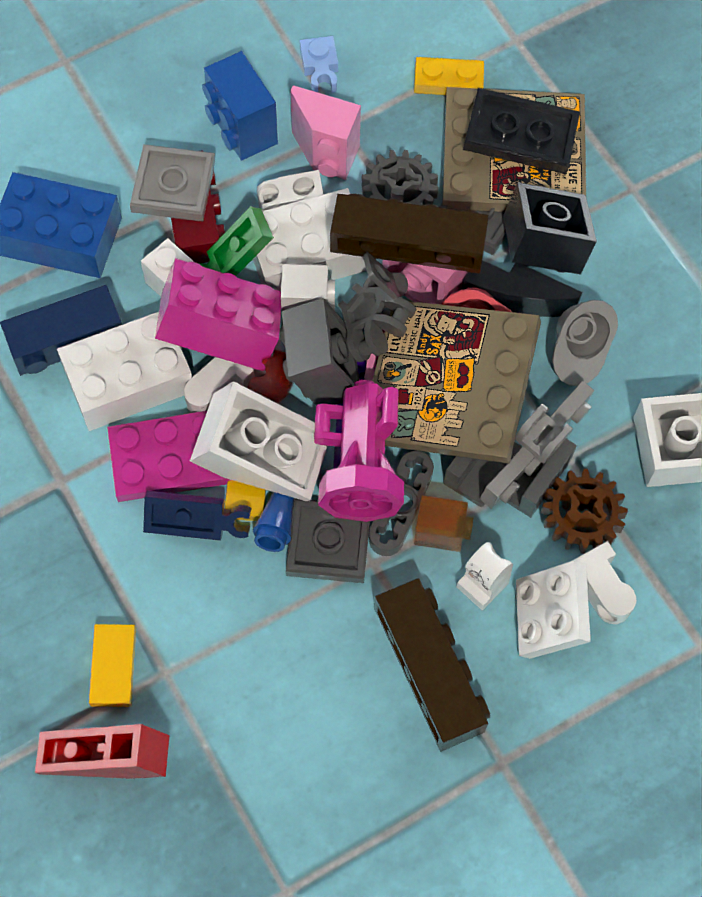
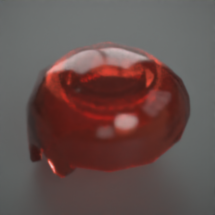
[247,348,294,404]

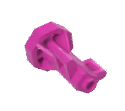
[314,380,404,522]

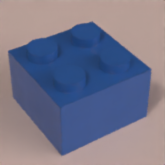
[202,51,278,161]

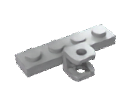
[480,381,595,509]

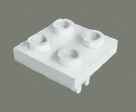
[516,560,591,659]

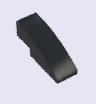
[462,260,583,317]

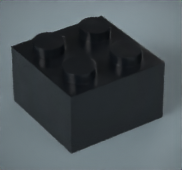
[503,182,597,275]

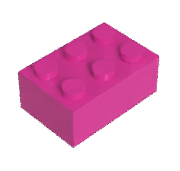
[155,258,281,371]

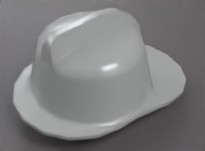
[552,300,618,386]

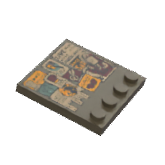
[442,87,586,212]
[372,301,541,464]

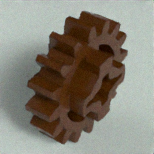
[541,469,628,554]

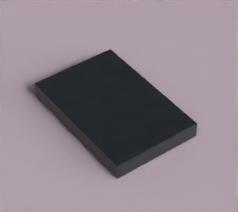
[463,88,580,174]

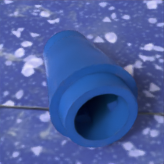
[253,492,294,552]

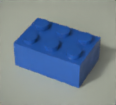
[0,172,122,278]

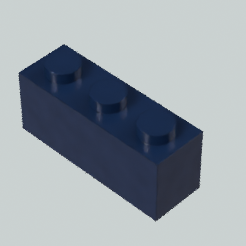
[0,285,122,376]

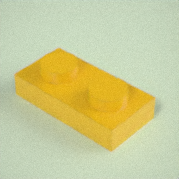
[414,57,484,95]

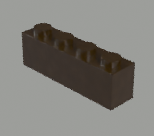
[330,193,489,274]
[374,578,490,752]

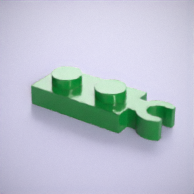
[200,206,274,276]

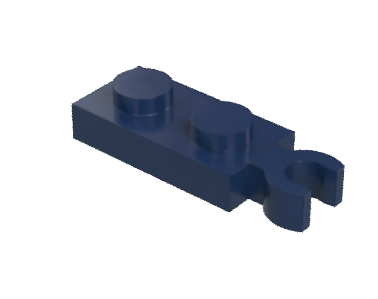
[143,491,252,541]

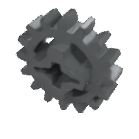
[361,150,439,205]

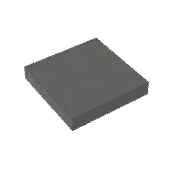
[286,498,370,583]

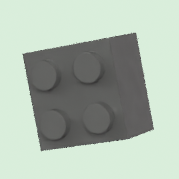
[280,298,359,406]

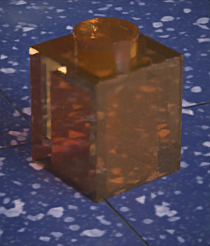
[414,495,474,552]

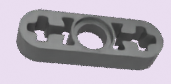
[369,451,434,556]

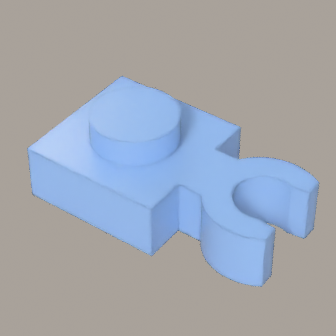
[300,36,338,93]

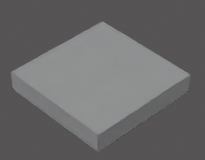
[130,144,215,221]

